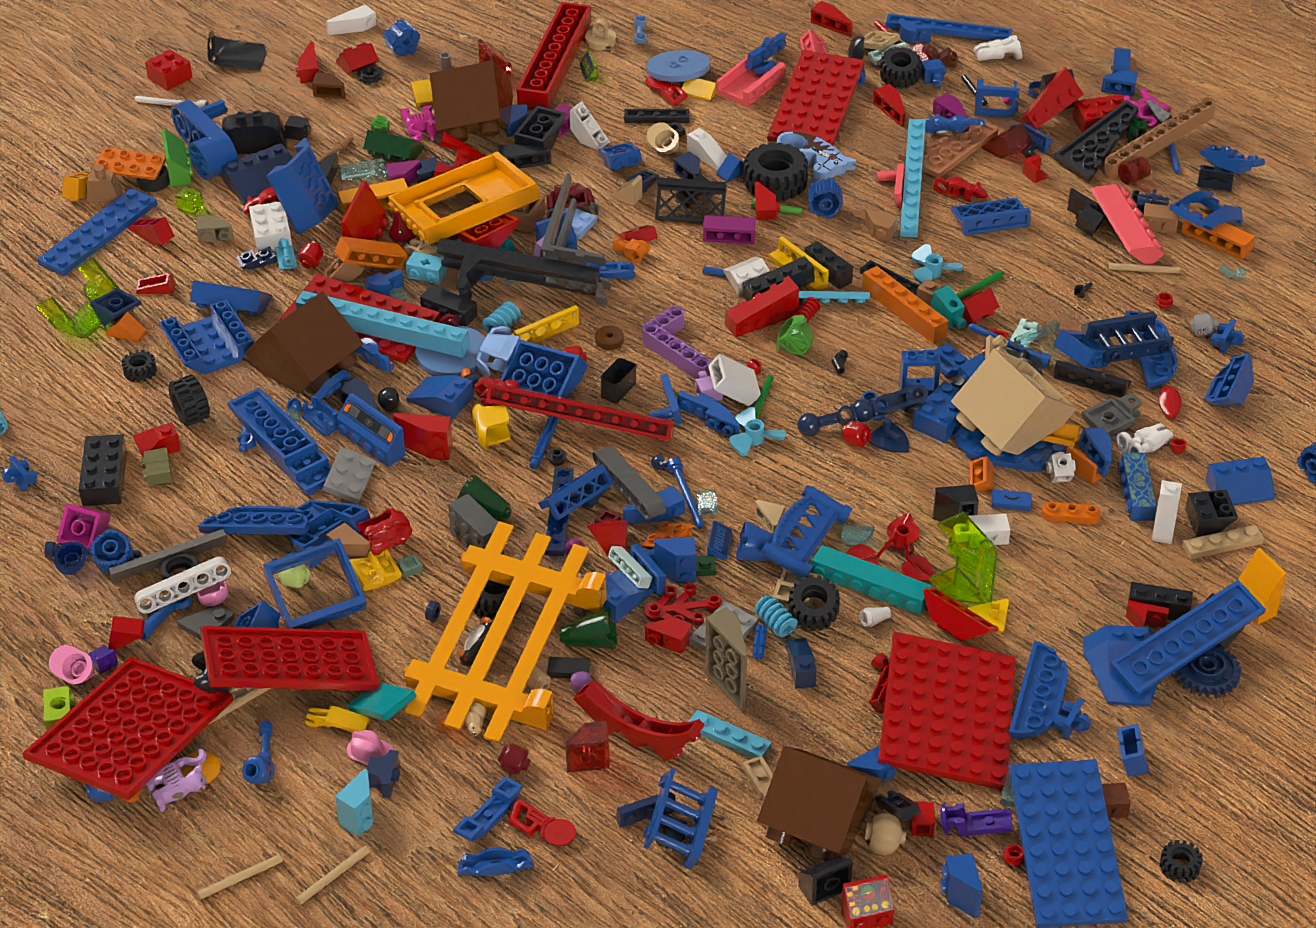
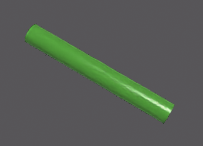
[751,201,802,215]

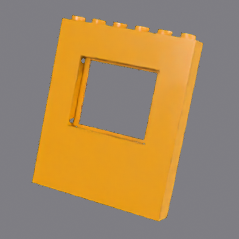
[387,152,541,245]

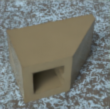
[197,215,234,243]

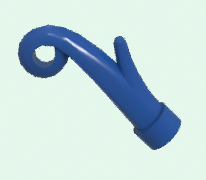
[140,596,192,641]

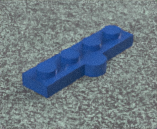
[746,32,786,70]

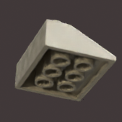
[705,607,747,713]

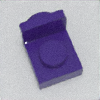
[88,645,118,674]

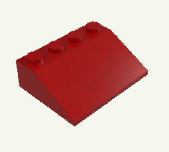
[341,181,388,267]

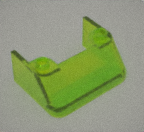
[36,257,120,339]
[930,511,997,604]

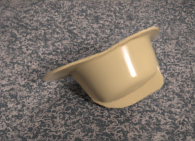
[646,123,679,155]

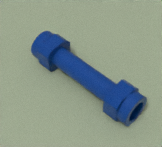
[258,721,273,761]

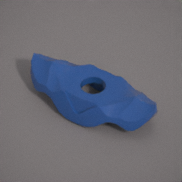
[354,338,394,373]
[457,847,534,876]

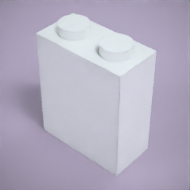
[708,353,761,406]

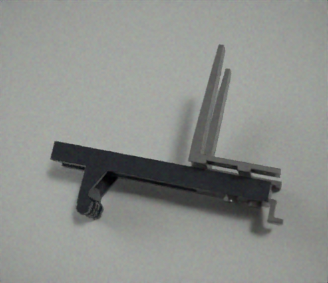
[437,173,611,305]

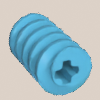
[482,301,521,334]
[754,595,798,637]

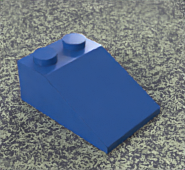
[406,375,474,419]
[601,570,655,623]

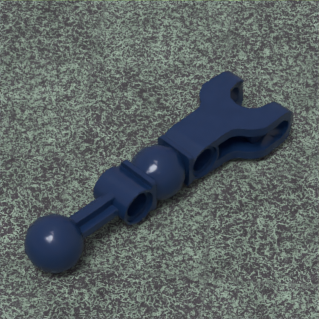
[797,385,928,437]

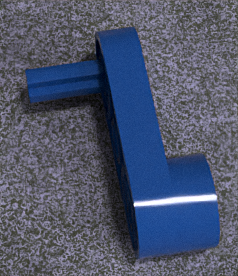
[171,99,238,180]

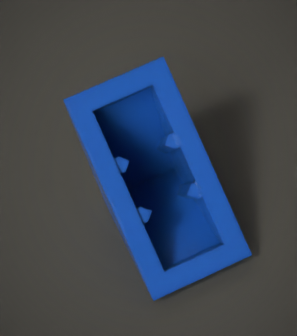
[1113,48,1131,73]
[716,153,744,183]

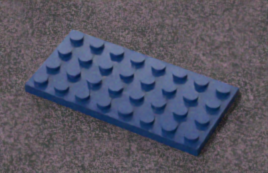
[1009,759,1128,928]

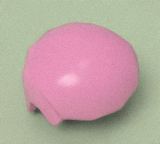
[197,580,229,607]

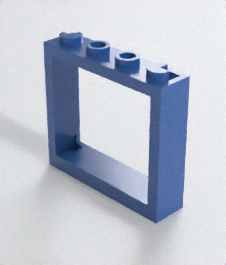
[263,538,367,629]

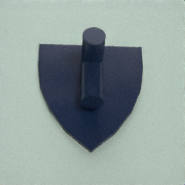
[869,418,909,452]

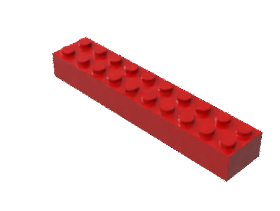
[516,2,592,109]

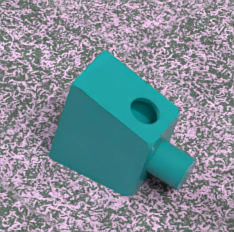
[930,285,967,329]

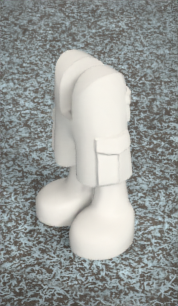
[974,35,1022,61]
[1116,423,1174,453]

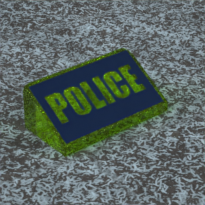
[579,50,598,82]

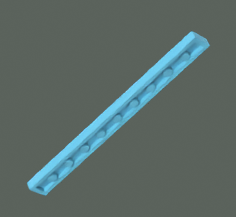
[900,119,926,238]

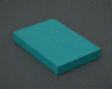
[347,682,417,721]

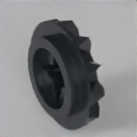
[357,66,383,84]

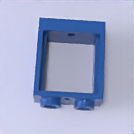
[1053,330,1109,368]
[899,350,941,396]

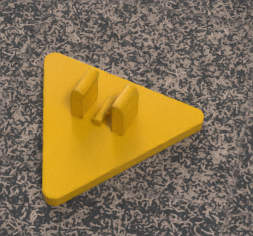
[968,598,1009,633]

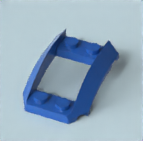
[1169,190,1243,231]

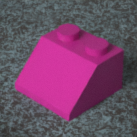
[56,504,111,548]

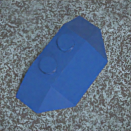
[1204,353,1254,407]

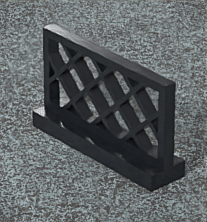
[655,177,727,223]

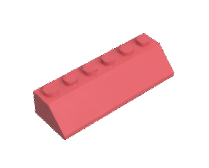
[1091,184,1164,265]

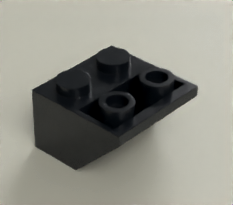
[932,484,979,529]
[1185,489,1238,537]

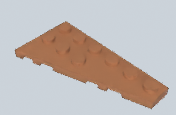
[898,122,999,178]

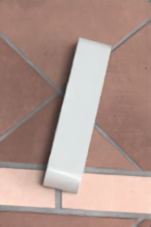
[134,557,231,613]

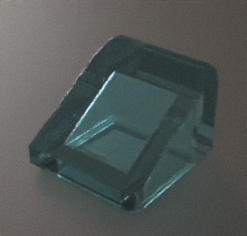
[696,489,717,515]

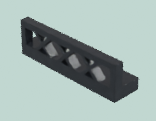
[1053,360,1131,398]

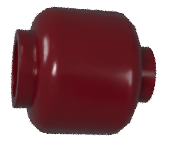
[498,743,531,775]

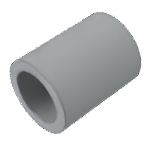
[440,52,452,70]

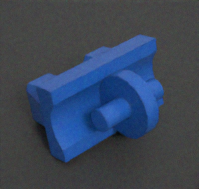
[1211,319,1244,353]
[2,456,37,491]
[1053,698,1091,740]

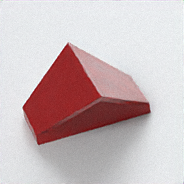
[587,520,628,556]

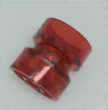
[1118,157,1151,185]

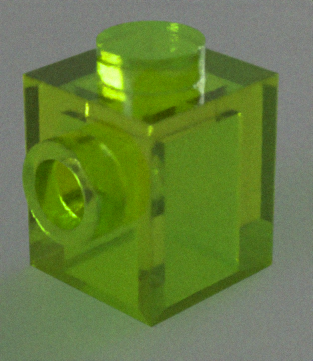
[175,187,204,215]

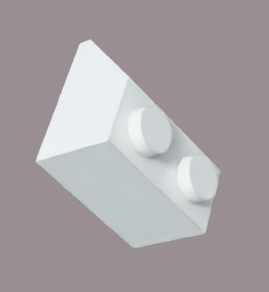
[723,257,770,297]

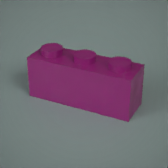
[703,215,756,245]

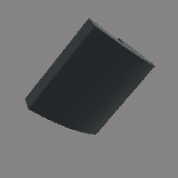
[1197,165,1234,191]

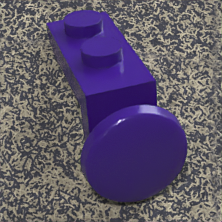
[940,802,1013,837]

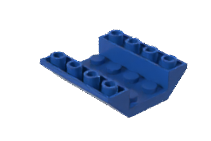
[266,138,339,234]
[159,299,254,374]

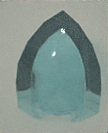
[841,525,875,546]

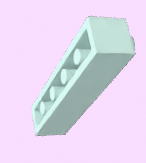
[608,546,652,588]

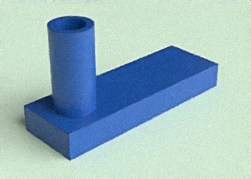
[649,373,683,425]
[630,544,667,594]

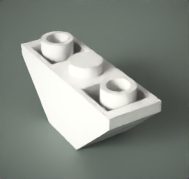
[570,101,610,150]

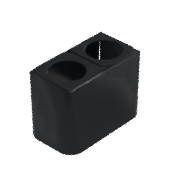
[601,358,637,404]

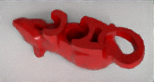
[933,176,989,201]
[243,187,280,214]

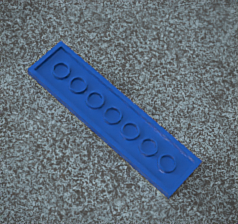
[37,188,158,276]
[1110,580,1266,696]

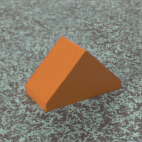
[105,312,146,343]

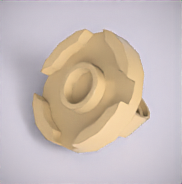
[585,19,616,50]

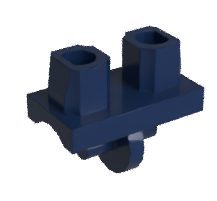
[1137,189,1169,214]

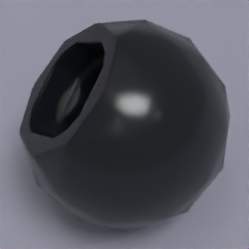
[377,387,400,410]

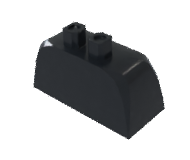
[221,110,287,155]

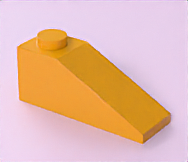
[62,170,90,201]

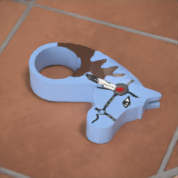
[776,132,856,183]

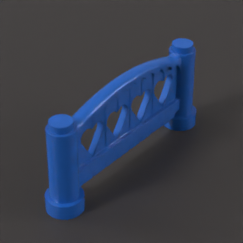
[761,485,853,581]

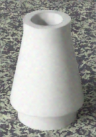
[860,607,891,628]

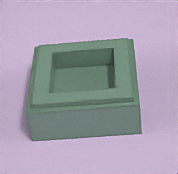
[397,554,423,577]

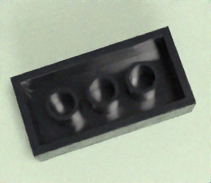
[79,434,127,506]

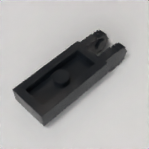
[875,790,921,820]

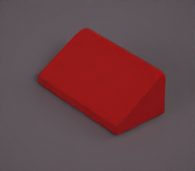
[618,225,657,242]

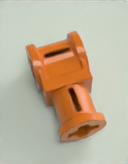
[613,236,650,263]

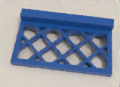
[951,197,1031,235]

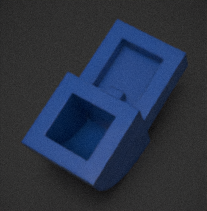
[899,20,932,45]
[365,269,404,297]

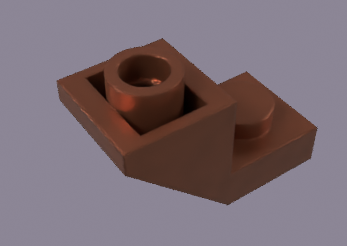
[923,43,959,68]

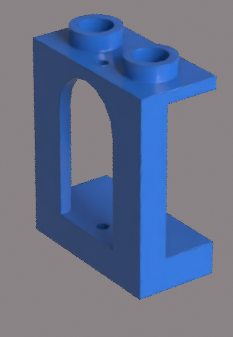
[974,79,1020,118]

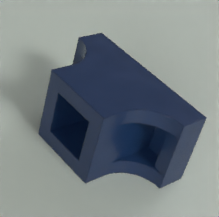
[417,157,451,184]
[367,750,400,798]

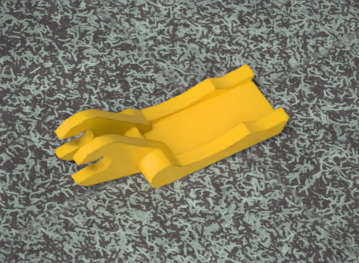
[305,706,370,734]

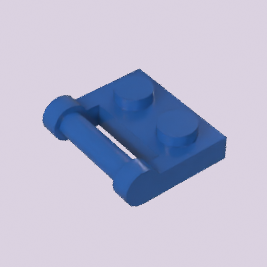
[935,343,969,379]

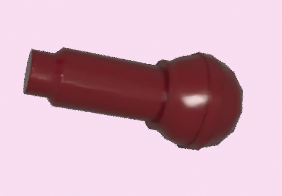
[885,542,914,556]

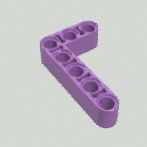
[642,306,710,379]

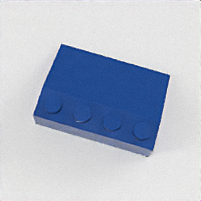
[501,339,588,398]

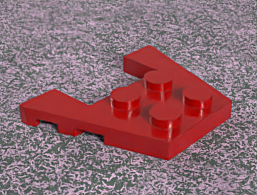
[434,132,486,176]

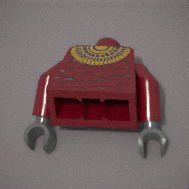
[546,183,599,219]

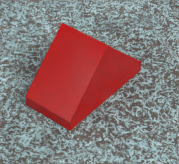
[108,616,145,651]

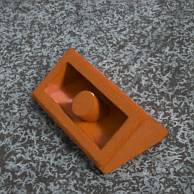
[970,456,993,492]

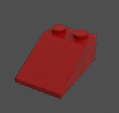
[458,213,520,249]
[393,413,453,460]

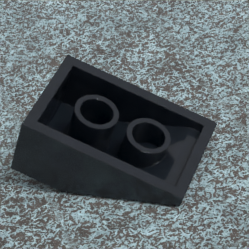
[514,106,567,150]

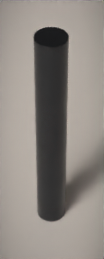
[961,74,988,106]

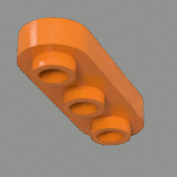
[1041,502,1101,524]

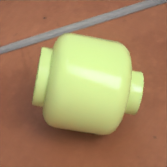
[278,564,310,588]

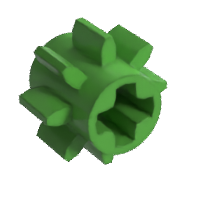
[371,115,390,133]

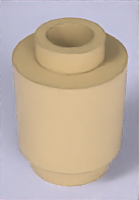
[527,666,551,690]

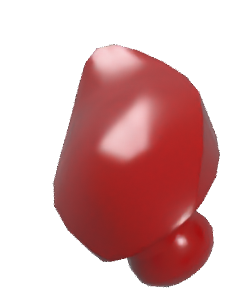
[1159,386,1182,420]

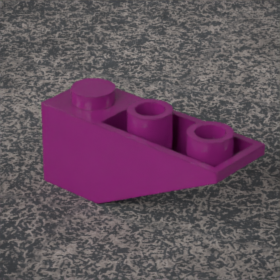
[933,93,970,133]

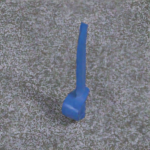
[237,426,256,452]

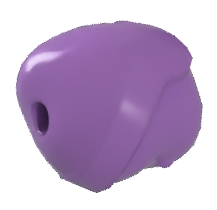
[570,671,592,693]

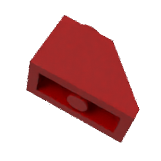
[755,182,780,220]

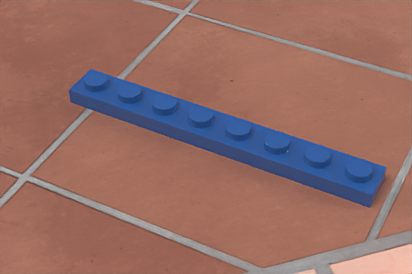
[885,13,1012,41]

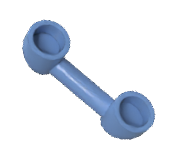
[634,15,647,44]

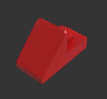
[1125,600,1169,628]

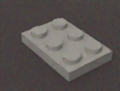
[322,447,377,504]
[689,601,758,651]

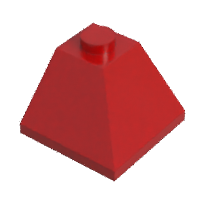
[133,422,181,457]

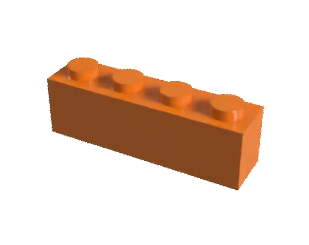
[1182,209,1255,260]
[334,236,408,270]

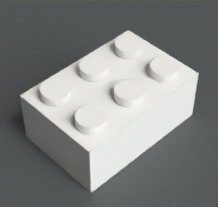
[249,202,292,252]

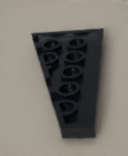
[1054,100,1139,182]

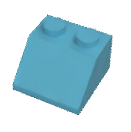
[335,769,373,836]

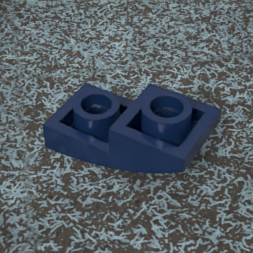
[237,246,278,269]

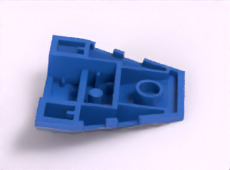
[1083,625,1158,706]

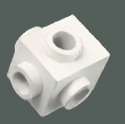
[1046,452,1076,483]

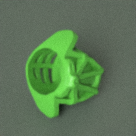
[776,315,814,356]

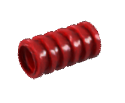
[793,297,821,323]

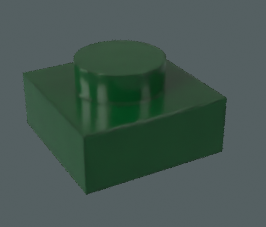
[696,555,716,577]

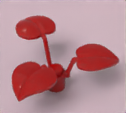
[845,513,935,582]

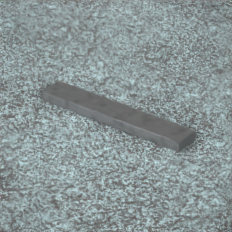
[109,529,226,583]

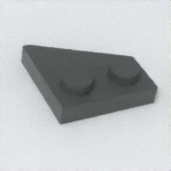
[177,605,235,640]

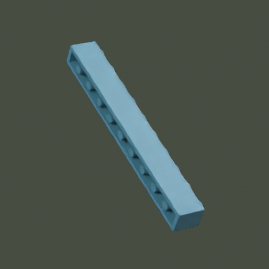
[295,290,470,358]

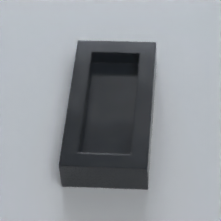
[547,657,590,679]

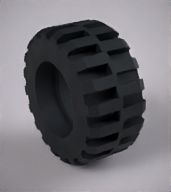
[744,142,808,202]

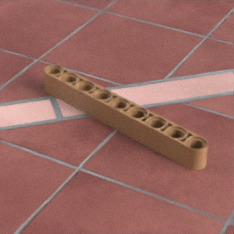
[1104,97,1215,178]

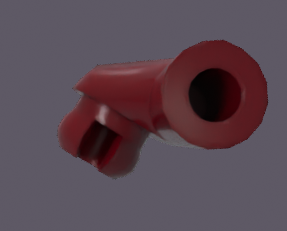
[436,313,459,327]

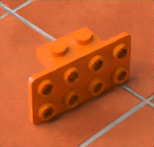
[93,147,166,180]

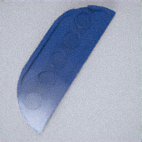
[1125,311,1177,388]
[954,428,1068,471]
[198,506,309,536]
[1009,641,1068,739]

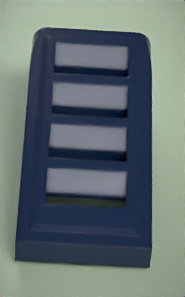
[627,169,659,194]

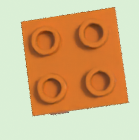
[641,522,693,548]

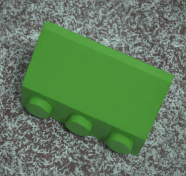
[161,130,193,186]

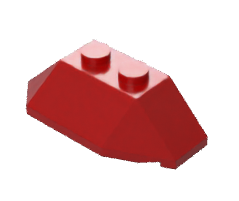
[923,587,999,641]

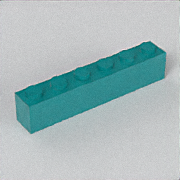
[811,545,932,615]

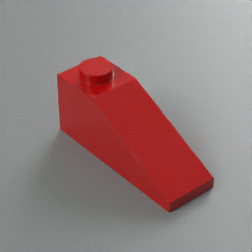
[810,1,853,37]
[295,41,319,83]
[873,84,905,127]
[127,218,175,246]

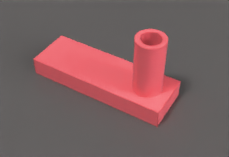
[877,163,905,208]

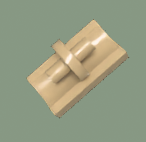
[980,334,1008,358]

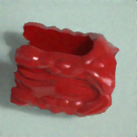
[357,508,413,555]

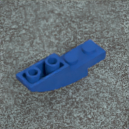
[1200,145,1265,173]
[677,390,739,437]

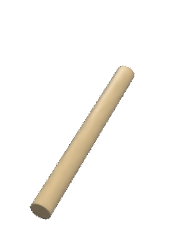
[1108,263,1180,274]
[295,845,370,905]
[196,854,283,900]

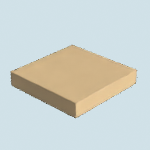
[864,30,900,50]

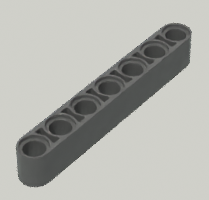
[592,445,666,519]

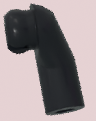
[832,350,848,375]

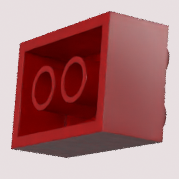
[1072,94,1127,133]

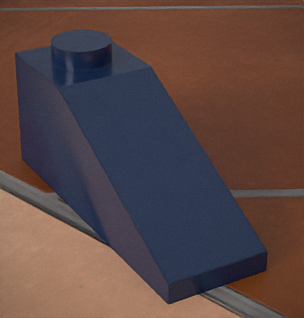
[339,377,378,410]
[785,638,817,689]

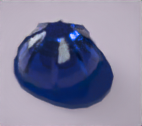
[53,541,88,575]

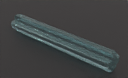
[1012,320,1061,348]

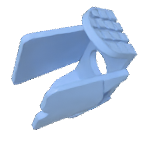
[476,326,519,377]

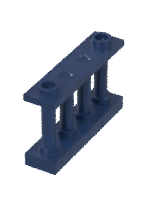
[1085,312,1174,363]

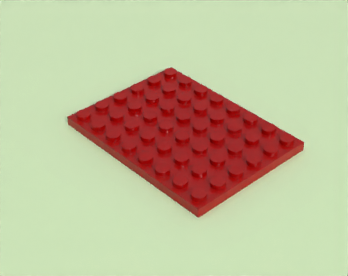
[878,631,1016,791]
[23,657,234,801]

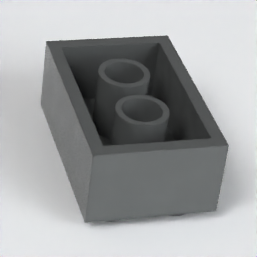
[448,494,504,555]

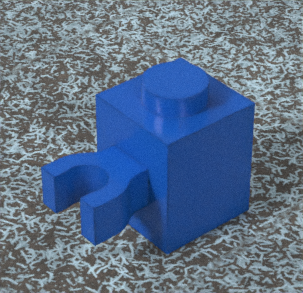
[920,59,946,88]

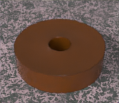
[595,326,624,350]

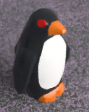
[456,617,493,666]

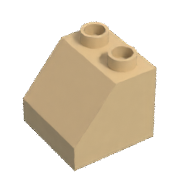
[951,349,1077,456]

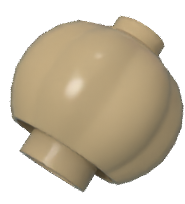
[864,813,906,855]

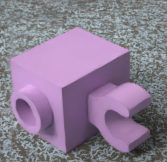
[695,370,723,401]

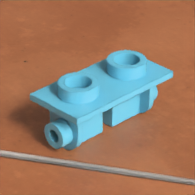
[275,238,297,270]

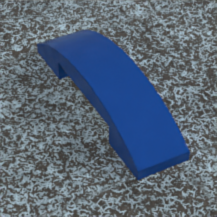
[453,776,523,842]

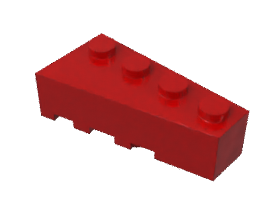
[1019,67,1084,129]
[725,276,799,338]

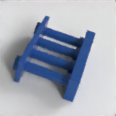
[643,768,718,869]

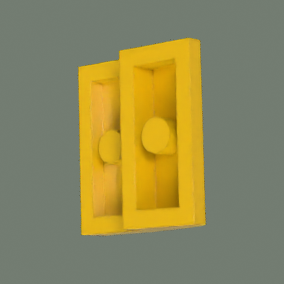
[411,79,433,107]
[349,550,402,591]

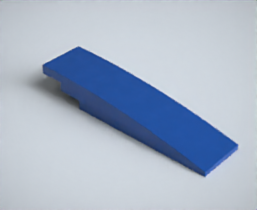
[227,388,332,496]

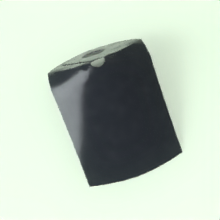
[207,31,265,70]

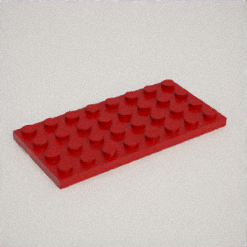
[767,49,865,146]
[280,274,441,364]
[200,626,379,691]

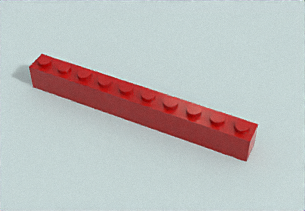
[486,383,676,441]

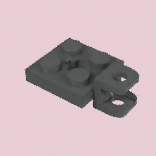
[1082,394,1142,437]

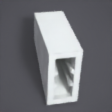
[1151,480,1182,544]

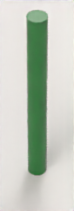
[956,270,1004,300]
[754,375,774,419]

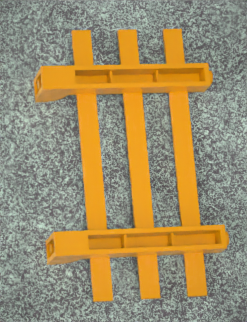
[403,521,607,743]

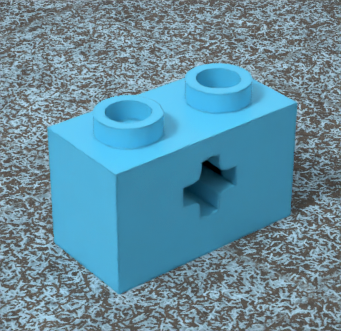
[406,252,447,285]

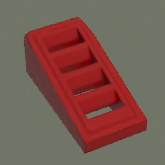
[136,273,176,294]

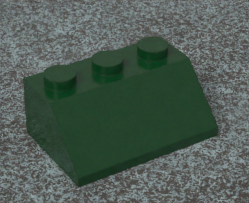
[363,130,425,162]

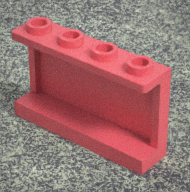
[716,56,785,107]

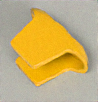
[472,404,511,450]

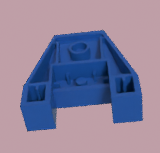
[286,500,371,567]

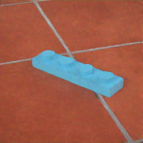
[799,291,870,303]
[688,709,772,759]

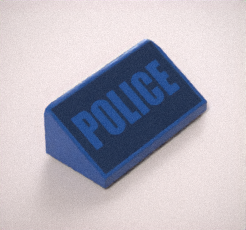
[1020,123,1053,154]
[707,520,732,560]

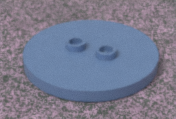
[646,50,710,82]
[415,325,485,376]

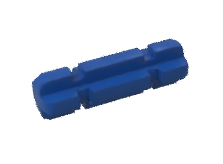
[753,624,767,660]

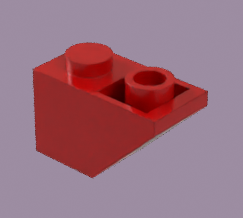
[645,617,693,654]

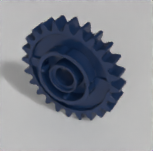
[1174,645,1241,698]

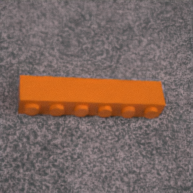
[862,266,948,344]

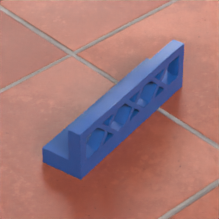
[538,464,614,521]

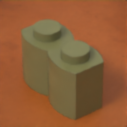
[141,447,172,486]

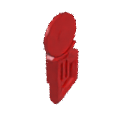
[645,76,688,107]
[508,799,576,847]

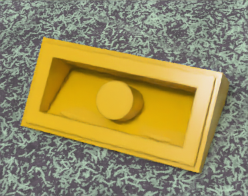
[682,78,716,101]

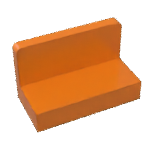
[1066,445,1103,484]

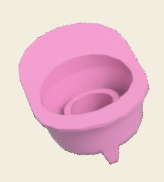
[49,645,95,684]
[347,730,395,766]

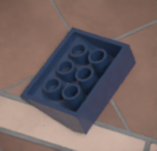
[221,144,292,205]

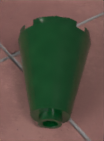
[457,475,512,521]
[559,608,617,649]

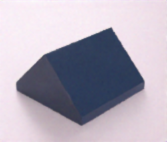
[90,288,142,327]

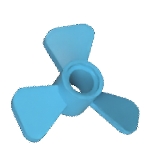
[912,244,963,284]
[729,407,786,456]

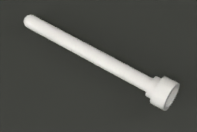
[135,96,209,108]

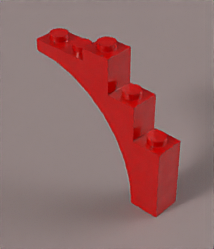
[573,680,705,761]

